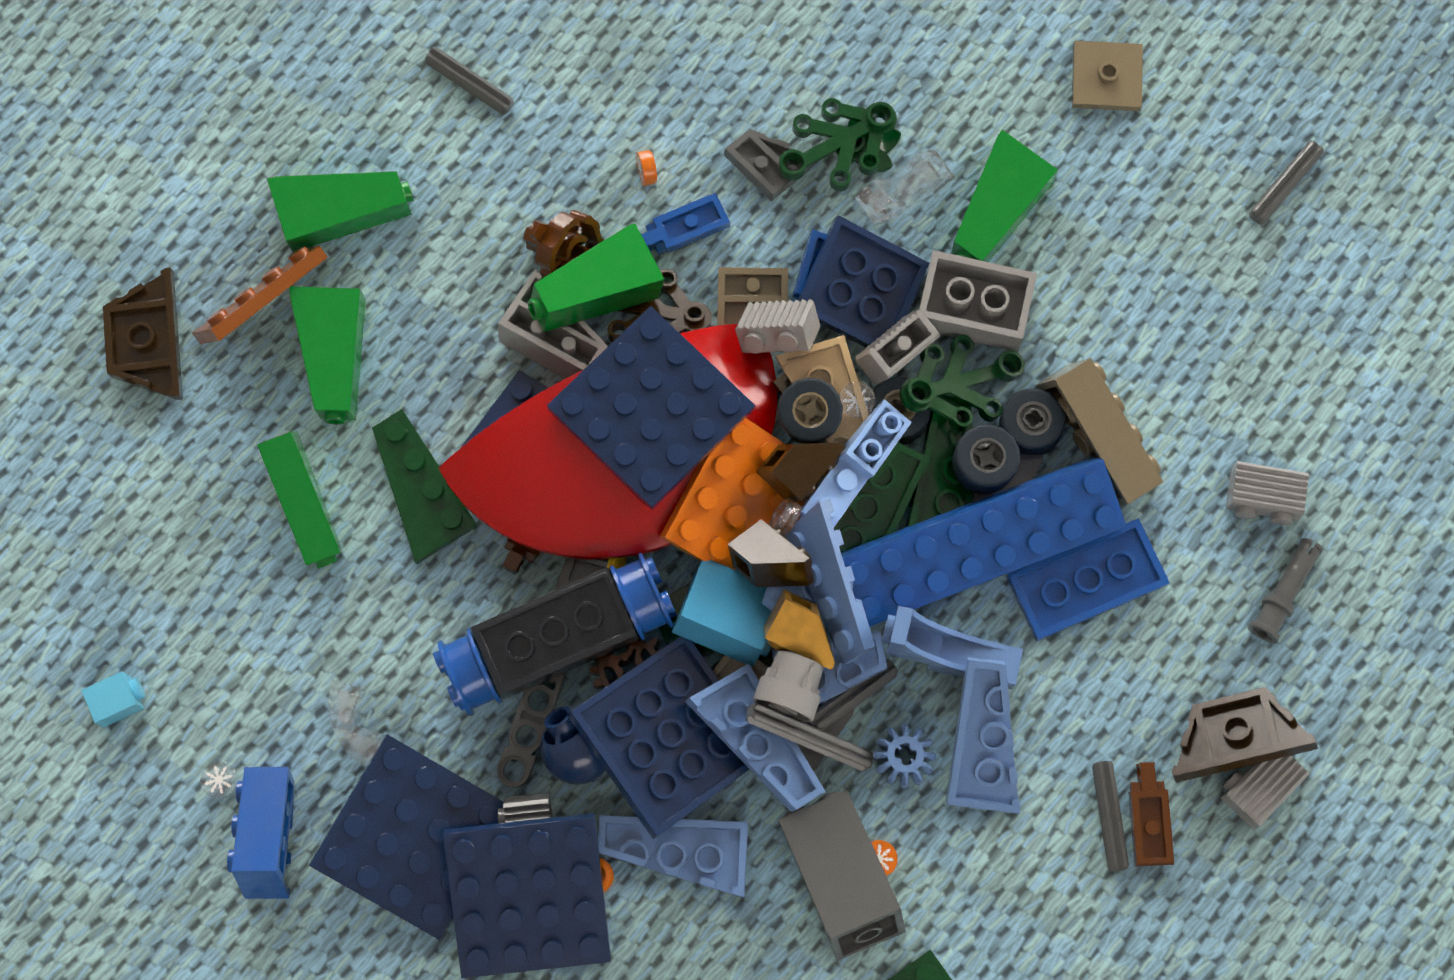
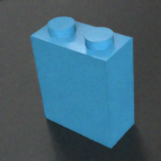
[672,560,772,667]

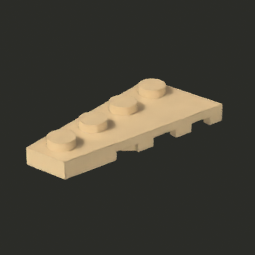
[775,335,869,445]

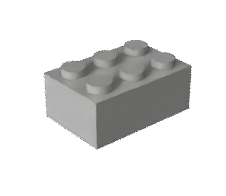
[919,250,1037,352]

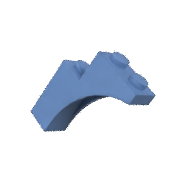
[881,606,1023,690]

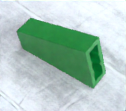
[951,130,1058,262]
[267,171,414,252]
[528,223,665,332]
[289,286,366,425]
[257,431,343,569]

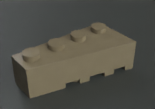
[1035,358,1163,505]

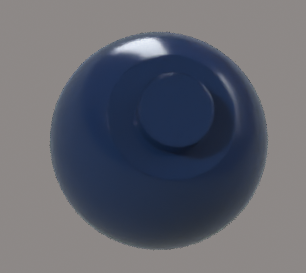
[540,706,606,785]

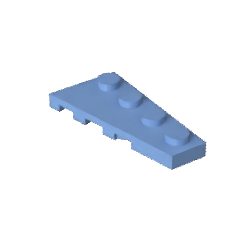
[598,815,748,898]

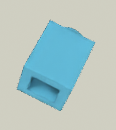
[81,671,146,727]

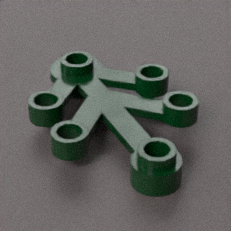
[779,98,897,191]
[899,334,1025,431]

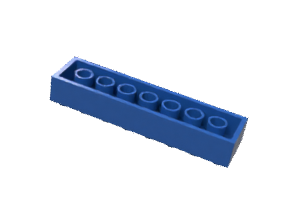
[841,457,1127,627]

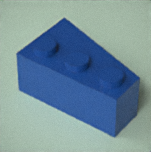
[227,767,294,899]

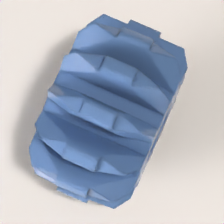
[873,724,936,789]

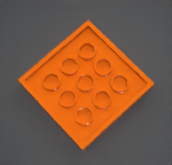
[659,418,806,571]

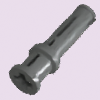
[1248,538,1323,644]

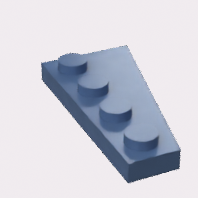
[784,499,875,664]
[946,657,1020,814]
[685,664,826,812]

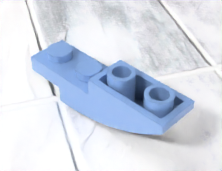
[797,399,912,528]

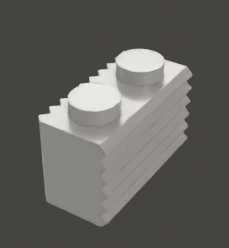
[735,299,820,353]
[855,310,940,385]
[1226,461,1309,525]
[1221,756,1309,829]

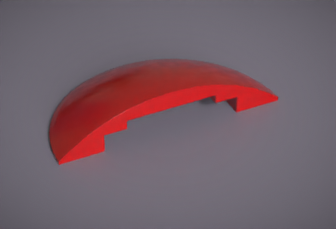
[438,323,777,559]

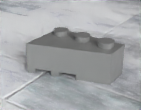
[498,269,608,379]

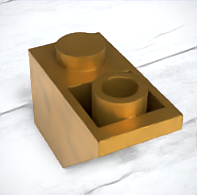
[764,589,835,670]

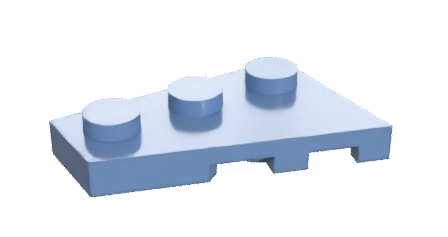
[772,631,887,706]

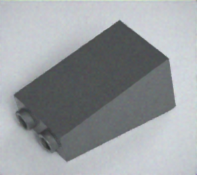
[778,790,906,961]

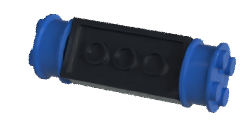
[433,552,677,716]

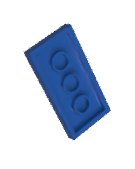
[1006,518,1170,642]

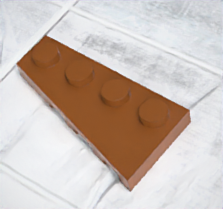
[192,246,328,344]

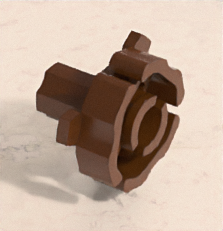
[523,210,604,278]

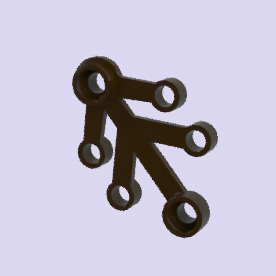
[608,269,712,342]

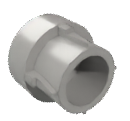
[753,651,824,722]

